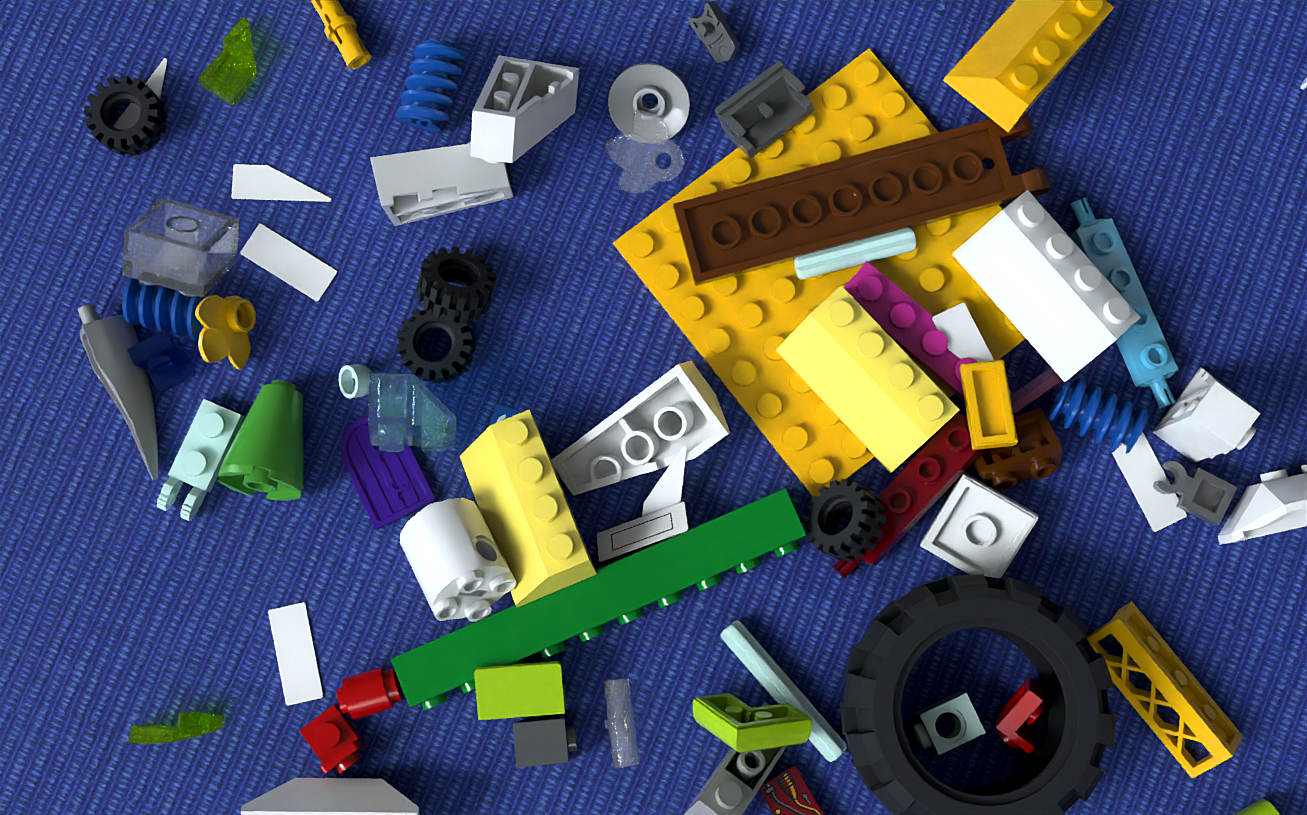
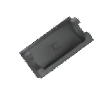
[714,61,815,159]

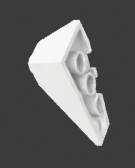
[551,361,730,496]

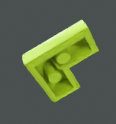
[692,693,812,753]

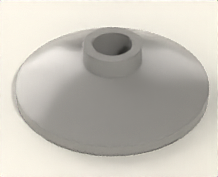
[608,63,690,144]

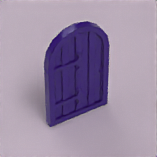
[340,415,437,530]

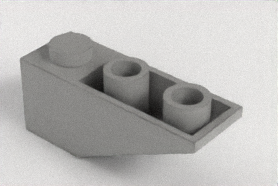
[684,702,787,815]

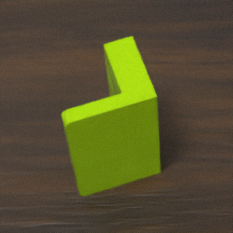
[474,661,567,720]

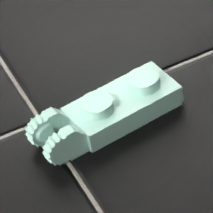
[157,399,244,521]

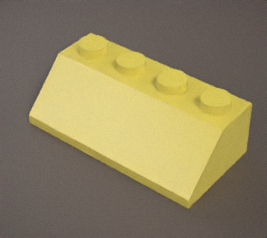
[776,285,959,473]
[460,410,596,607]

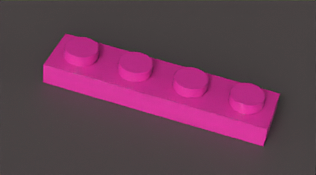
[844,261,977,401]

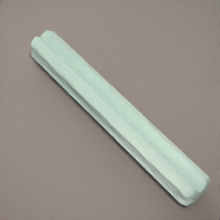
[720,620,847,762]

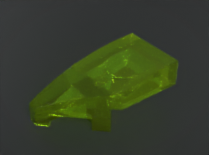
[198,16,258,107]
[129,711,224,744]

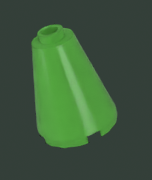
[218,380,304,501]

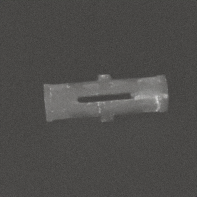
[603,678,640,768]

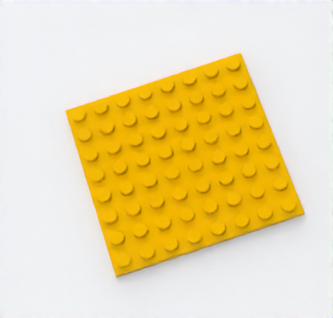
[613,48,1026,498]

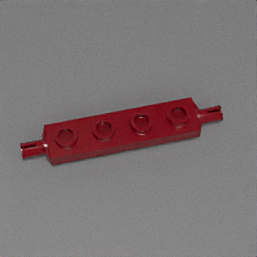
[832,412,985,579]

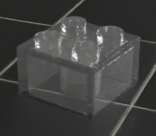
[122,197,240,297]

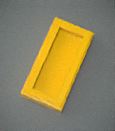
[959,360,1018,450]

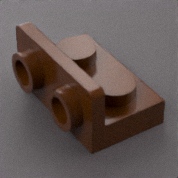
[972,408,1062,493]

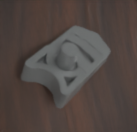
[688,1,740,63]

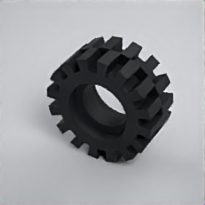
[84,75,167,156]
[416,247,496,323]
[396,308,475,384]

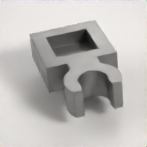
[1153,461,1237,526]

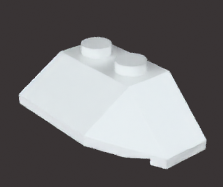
[1218,464,1307,545]
[241,778,420,815]

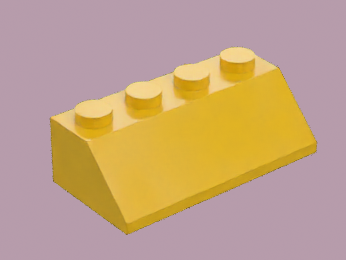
[943,0,1114,132]

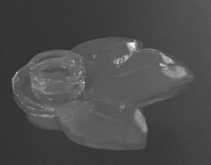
[605,110,684,194]

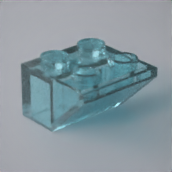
[368,373,457,453]

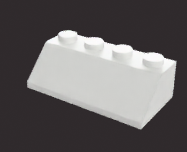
[952,190,1141,382]

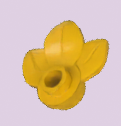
[195,295,256,370]

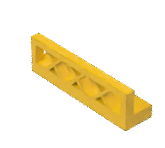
[1086,601,1244,778]

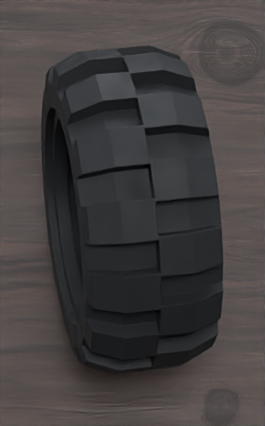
[840,574,1117,815]

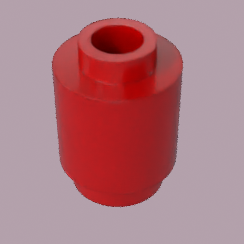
[337,666,404,720]

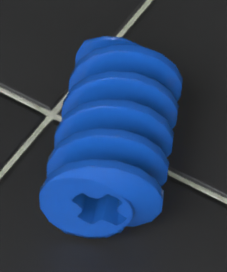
[396,40,466,133]
[122,272,220,341]
[1048,376,1148,454]

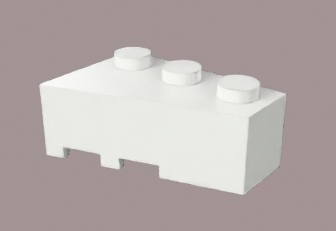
[470,55,579,164]
[370,141,514,226]
[1153,367,1261,463]

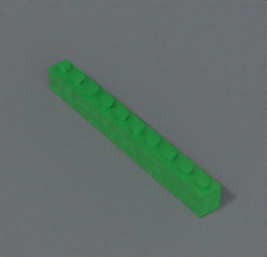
[390,488,806,711]

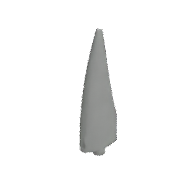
[78,304,158,481]

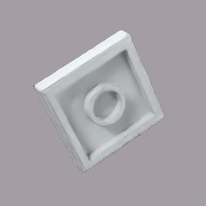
[920,472,1039,578]

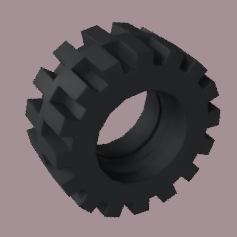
[804,479,887,562]

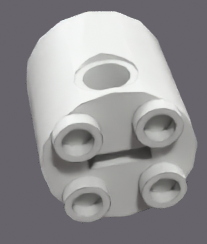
[400,498,516,622]

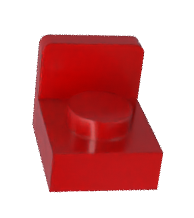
[996,676,1045,754]
[299,704,367,774]

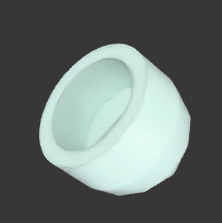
[339,364,375,399]

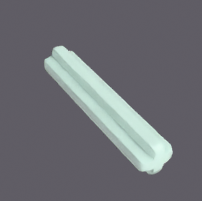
[794,227,916,279]

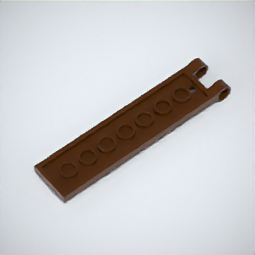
[673,111,1052,286]

